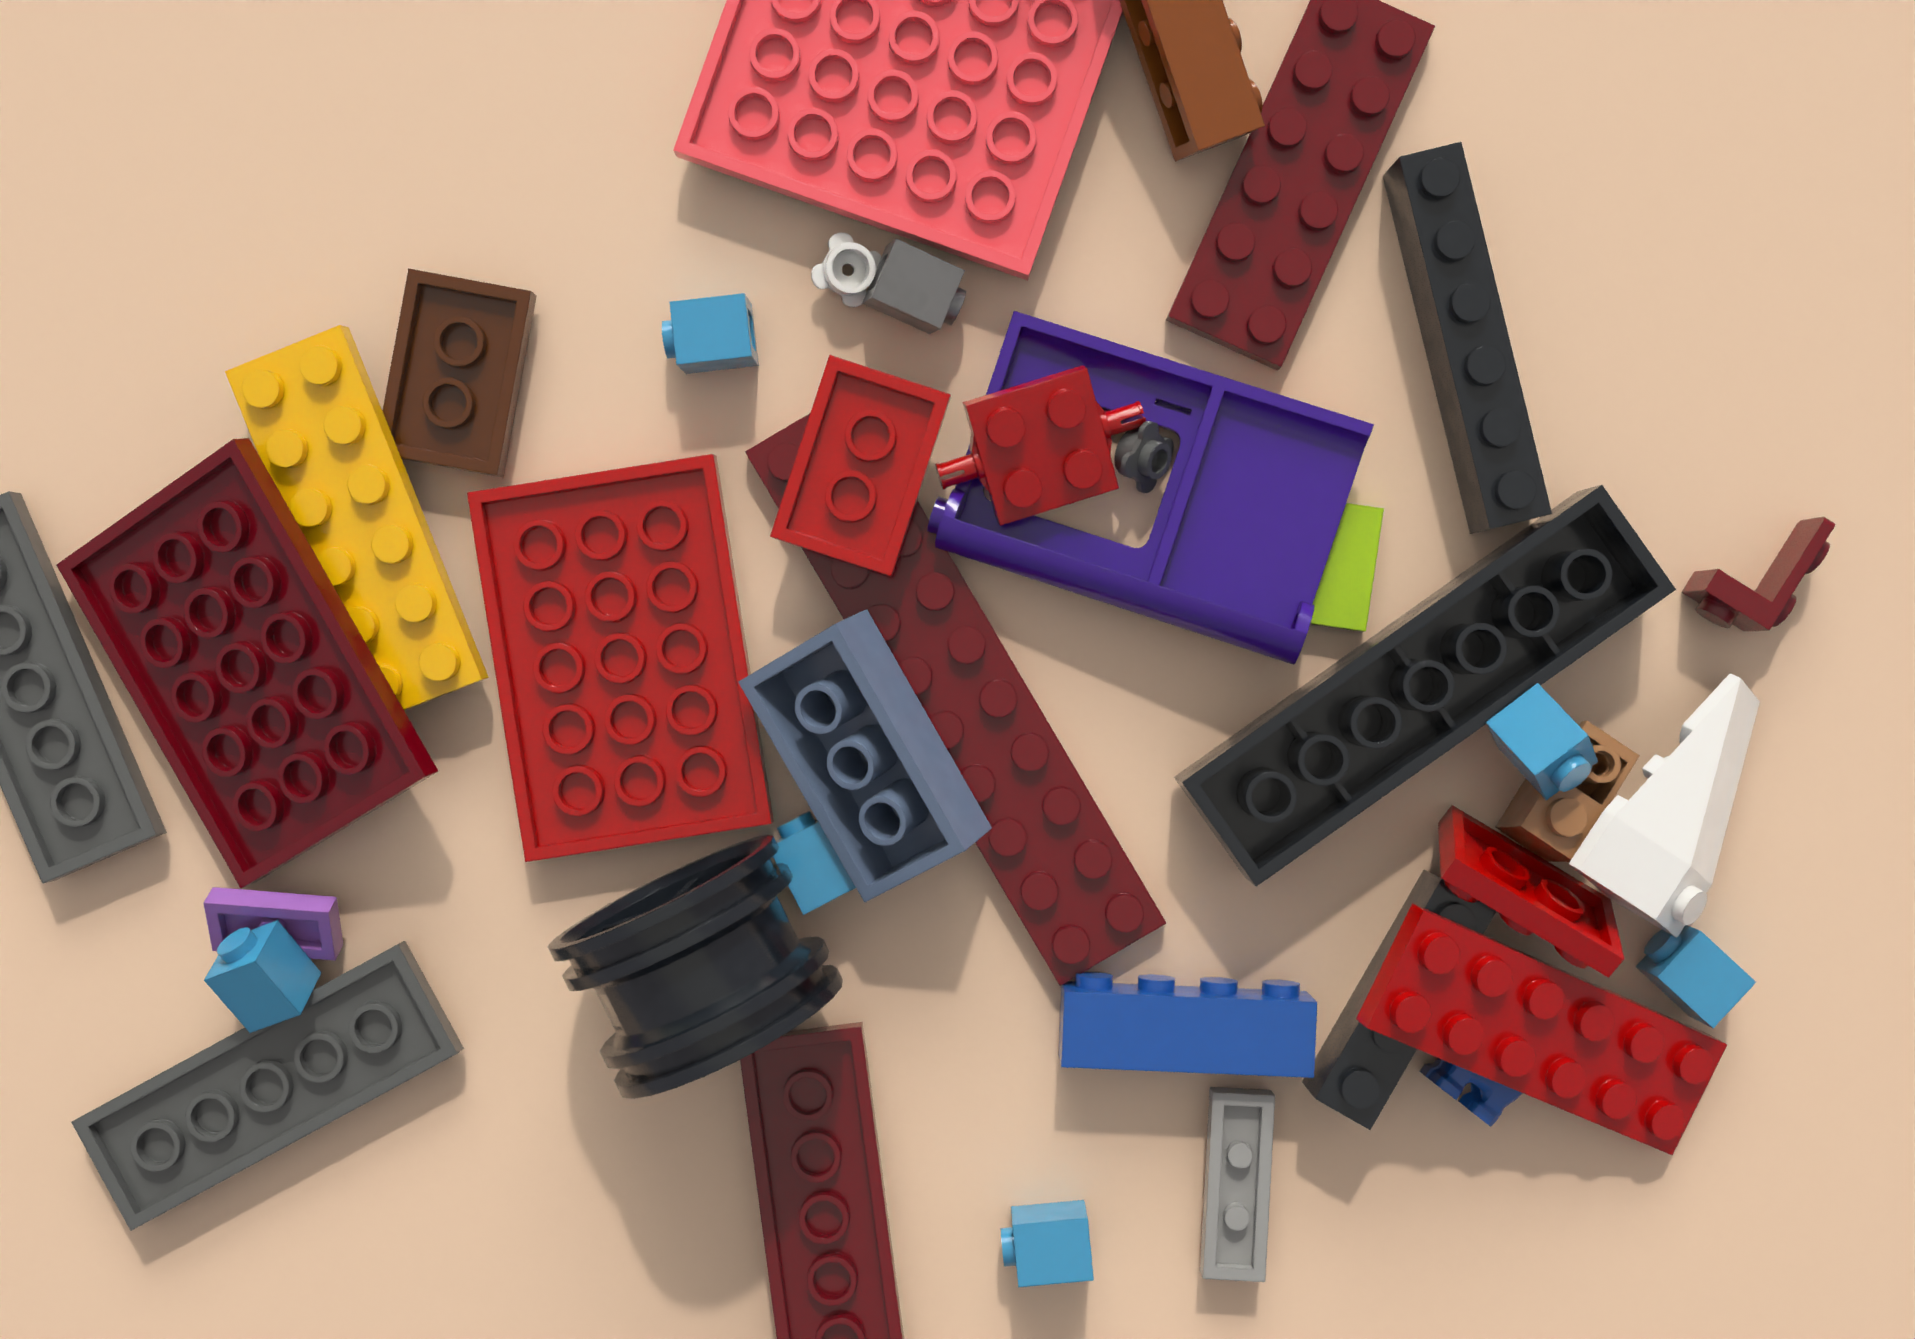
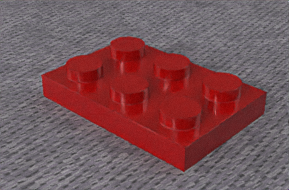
[770,355,951,577]
[1438,805,1624,978]

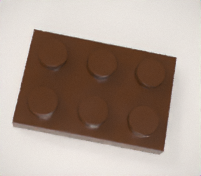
[382,268,537,478]

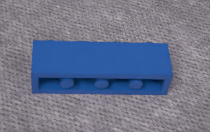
[1058,972,1317,1078]

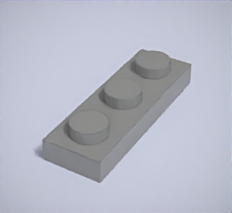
[1200,1087,1275,1282]

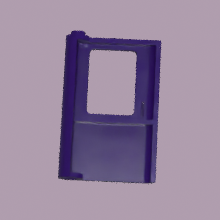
[927,311,1374,665]

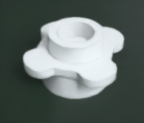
[811,232,882,307]

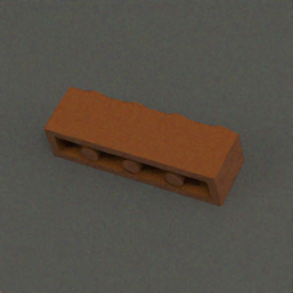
[1119,0,1265,162]

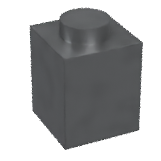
[862,239,966,334]

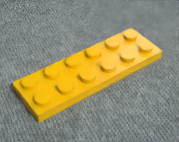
[225,325,489,711]

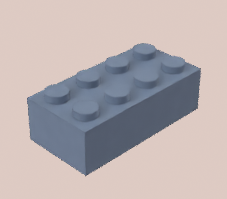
[738,609,992,902]

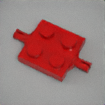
[935,365,1146,526]

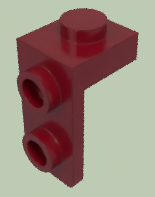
[1681,517,1835,631]

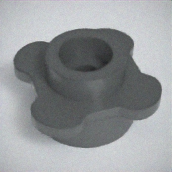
[1114,421,1174,493]

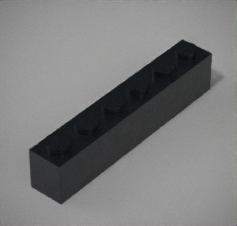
[1383,142,1552,534]

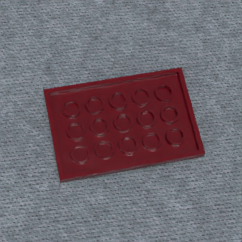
[56,438,439,889]

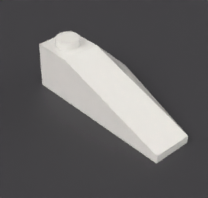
[1569,674,1760,938]

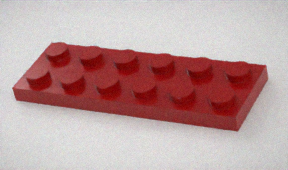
[1356,903,1727,1155]

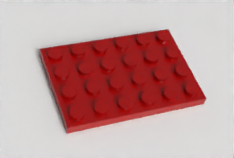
[467,454,774,862]

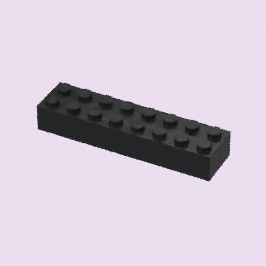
[1174,485,1676,887]

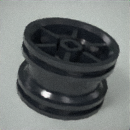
[547,835,843,1099]

